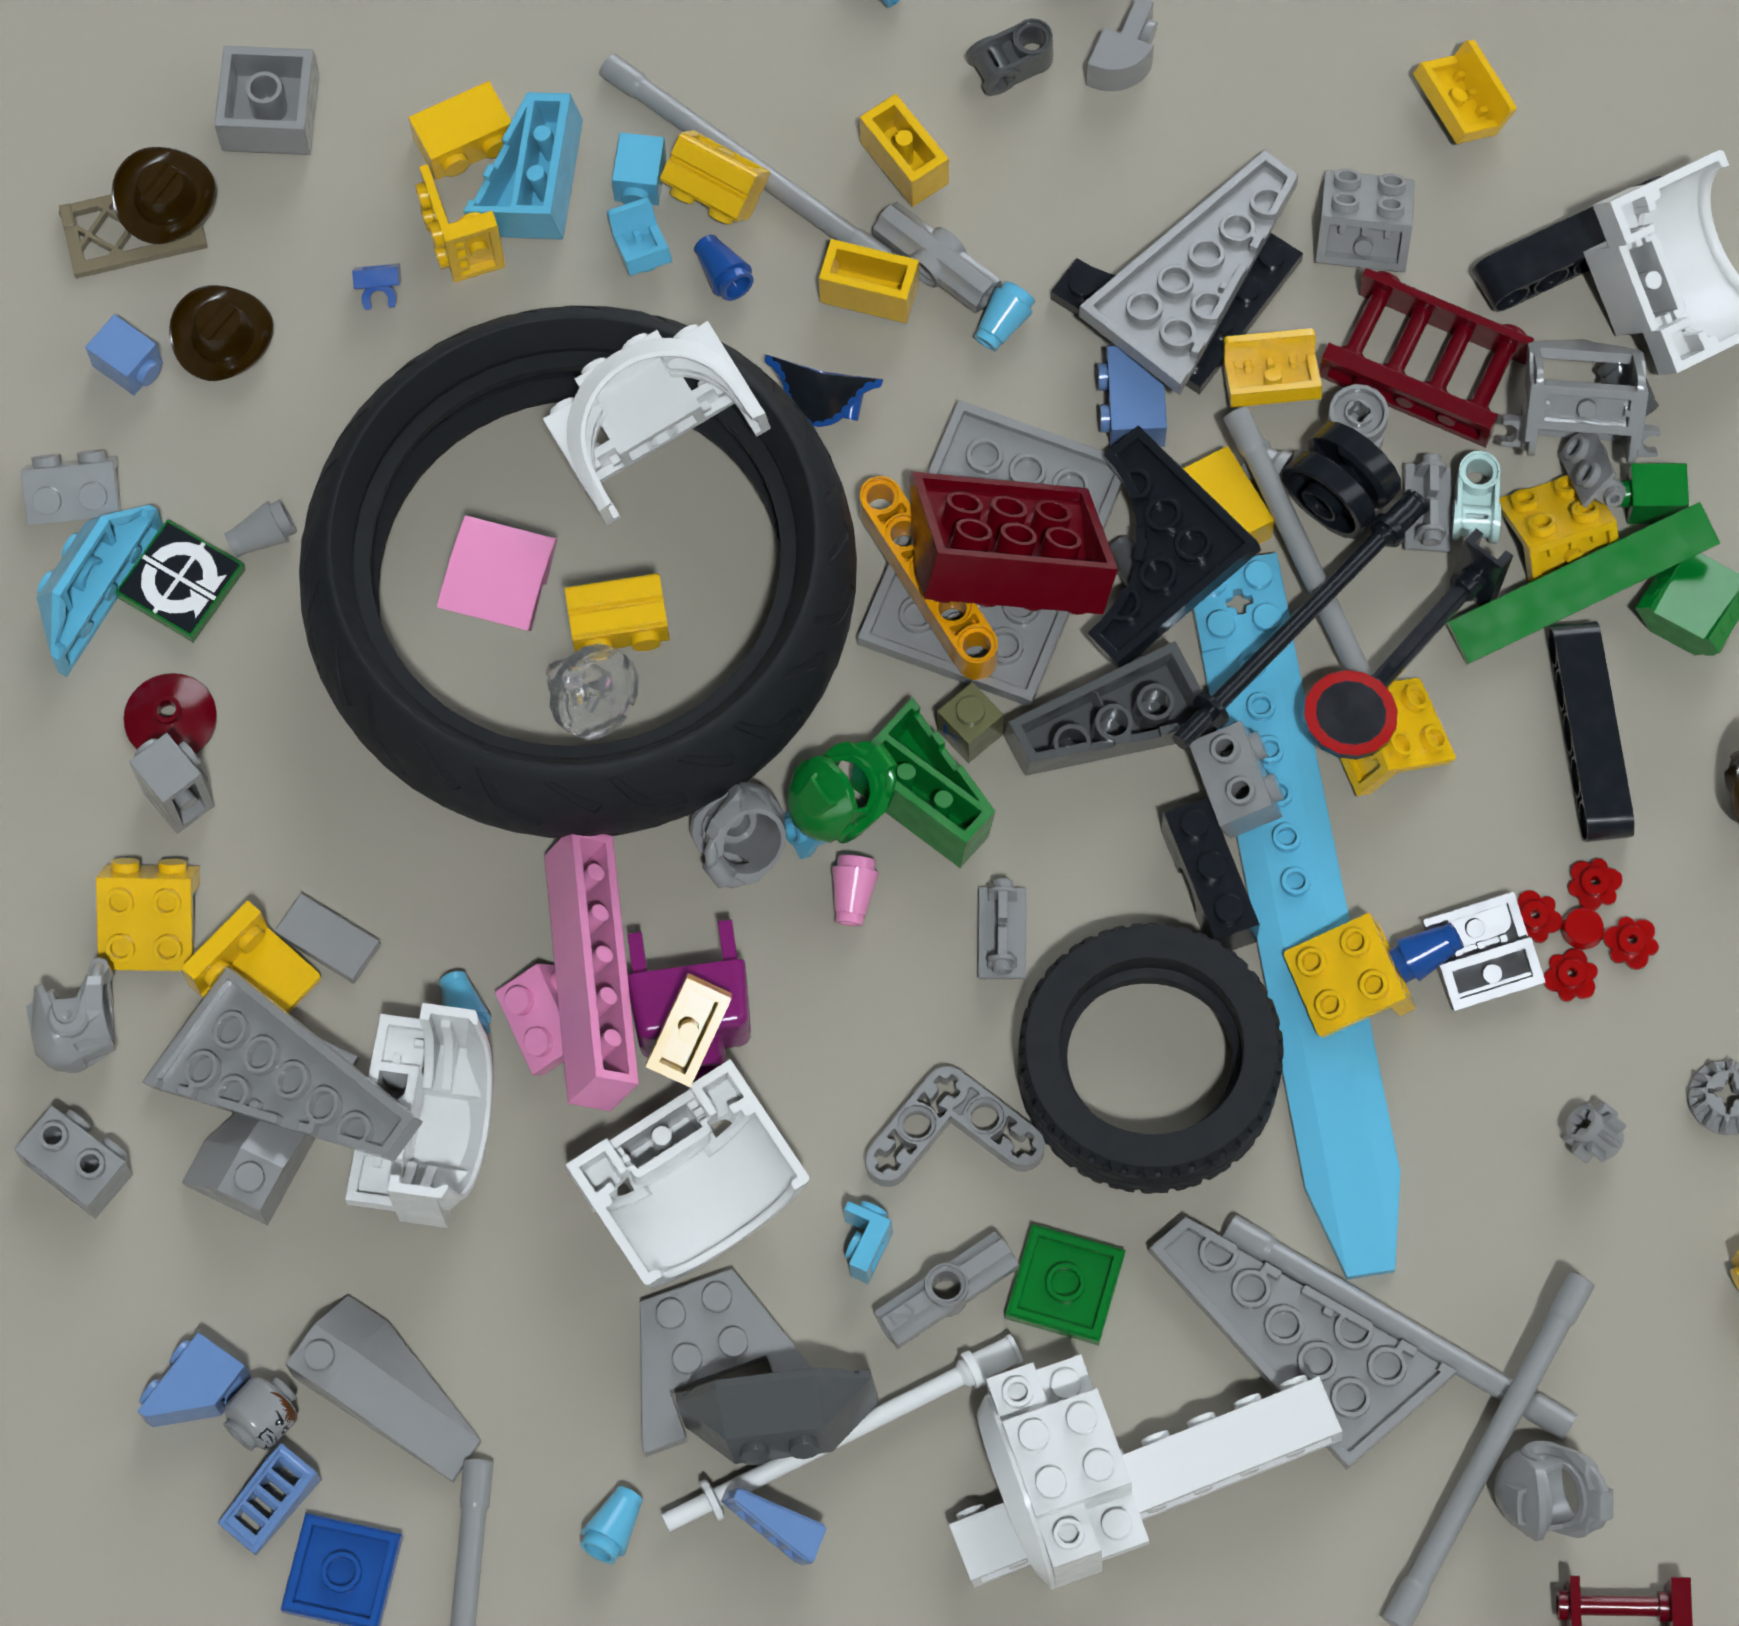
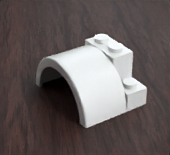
[1583,150,1739,375]
[565,1059,809,1287]

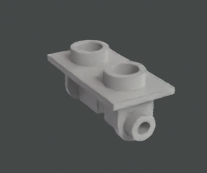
[1559,432,1626,507]
[1404,454,1451,553]
[978,878,1026,979]

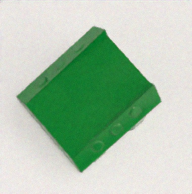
[1635,553,1739,656]

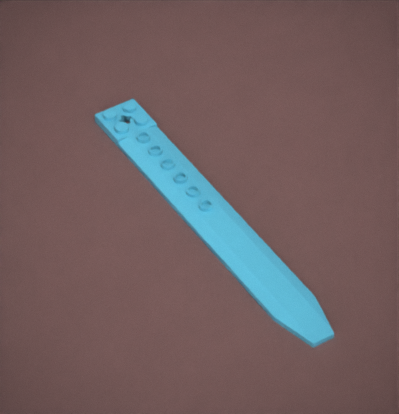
[1192,552,1401,1280]

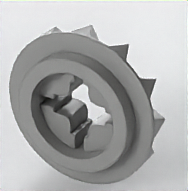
[1688,1058,1739,1135]

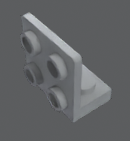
[1315,169,1415,272]

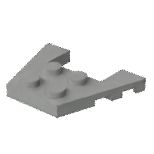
[640,1269,812,1457]

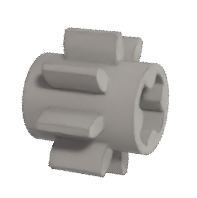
[1563,1102,1626,1163]

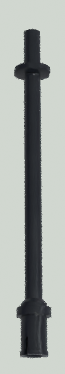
[1172,489,1429,749]

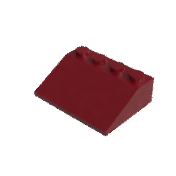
[909,472,1118,615]

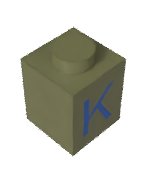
[937,682,1004,764]

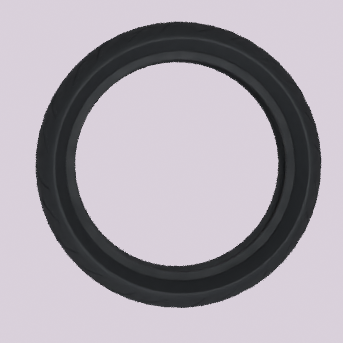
[299,305,857,838]

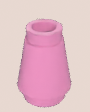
[832,855,879,926]

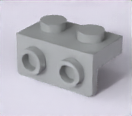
[21,450,121,525]

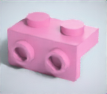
[495,963,564,1076]

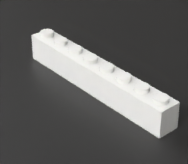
[949,1375,1342,1588]

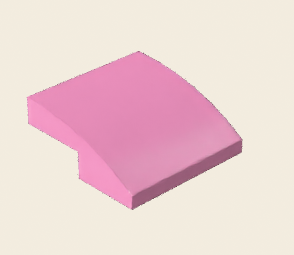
[437,515,558,631]

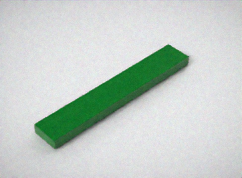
[1447,502,1720,665]

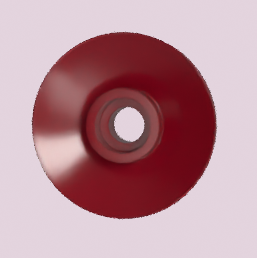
[123,673,217,754]

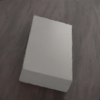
[274,893,381,984]

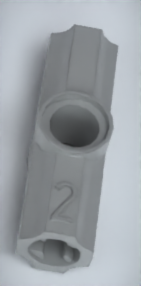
[873,201,1001,313]
[874,1232,1019,1349]

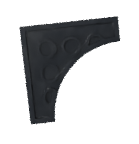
[1051,233,1303,395]
[1087,425,1261,668]

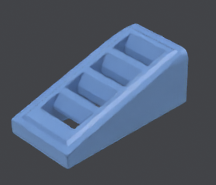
[218,1443,321,1556]
[721,1488,827,1565]

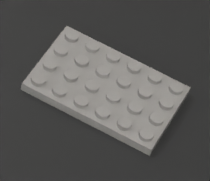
[857,400,1123,707]

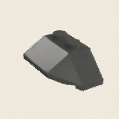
[675,1368,879,1465]

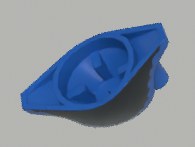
[765,354,883,427]

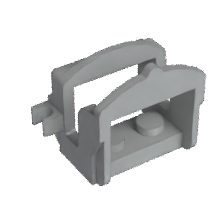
[1500,339,1661,464]

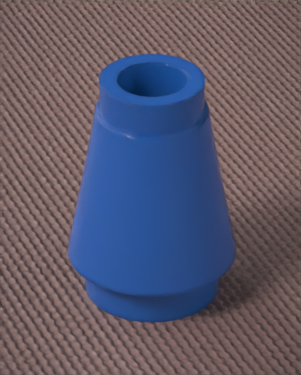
[694,234,754,301]
[1389,922,1464,983]

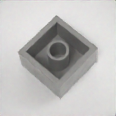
[214,46,319,155]

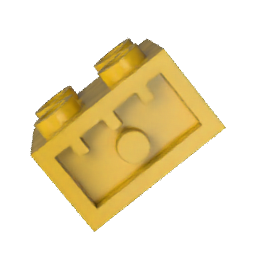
[415,164,506,283]
[1499,475,1619,583]
[1340,678,1456,796]
[180,900,321,1013]
[1284,912,1417,1038]

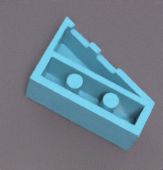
[463,92,583,239]

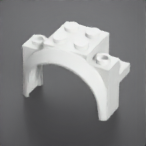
[543,321,771,526]
[345,1003,493,1228]
[977,1354,1149,1590]

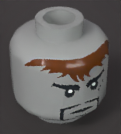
[223,1377,297,1451]

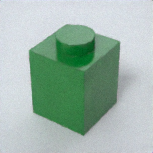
[1619,463,1689,524]

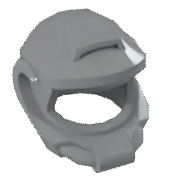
[690,782,786,888]
[26,958,116,1073]
[1494,1441,1613,1541]

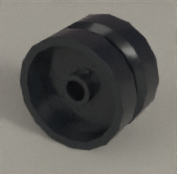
[1282,421,1401,539]

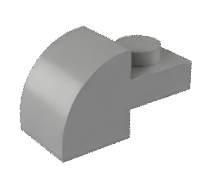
[1086,0,1158,91]

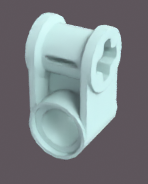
[1451,451,1501,544]

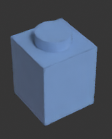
[85,314,163,396]

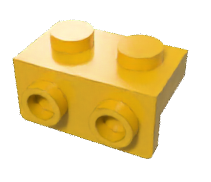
[1413,39,1517,144]
[1223,328,1322,408]

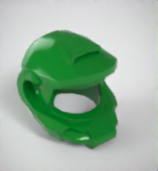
[786,741,898,844]

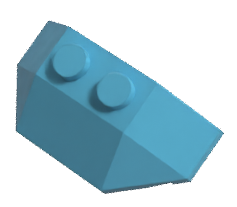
[36,505,163,677]

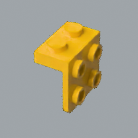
[96,858,200,971]

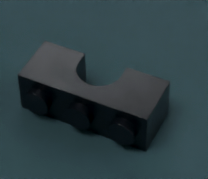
[1161,797,1260,951]

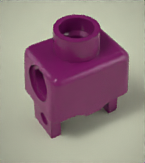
[627,920,751,1081]

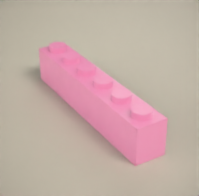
[544,834,639,1111]

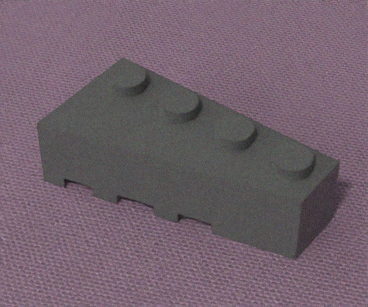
[1004,641,1217,776]

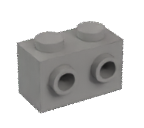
[1190,721,1284,838]
[129,733,215,834]
[14,1105,133,1219]

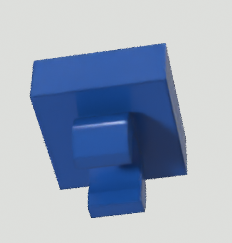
[352,263,402,310]

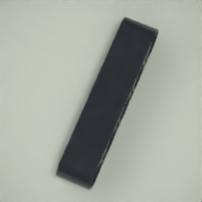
[1472,176,1662,312]
[1548,621,1635,842]

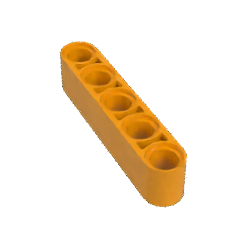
[859,476,998,680]

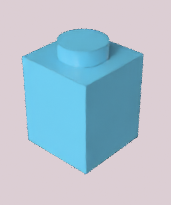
[612,132,667,206]

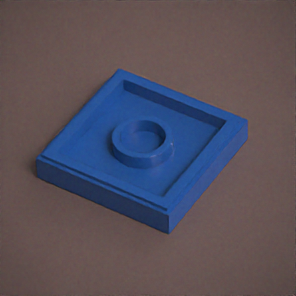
[281,1513,403,1626]

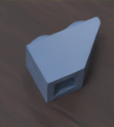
[1097,346,1167,449]
[138,1332,251,1427]

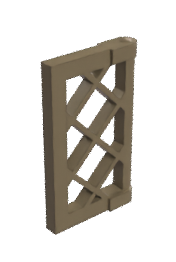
[59,194,208,279]

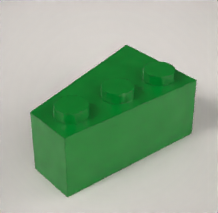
[850,697,995,868]

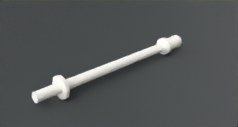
[661,1334,1024,1532]

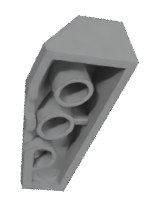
[182,1039,359,1226]
[286,1296,481,1483]

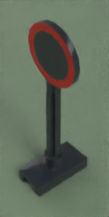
[1303,528,1513,760]

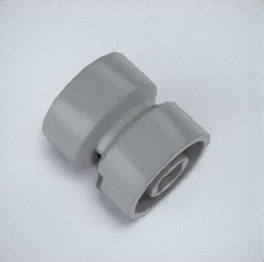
[1327,384,1389,450]

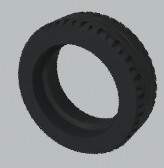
[1018,923,1284,1194]

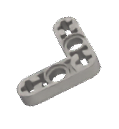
[865,1066,1045,1187]

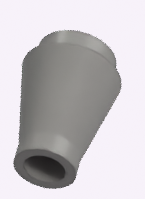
[224,500,297,558]

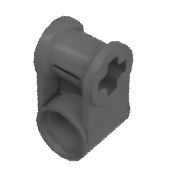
[966,18,1054,96]

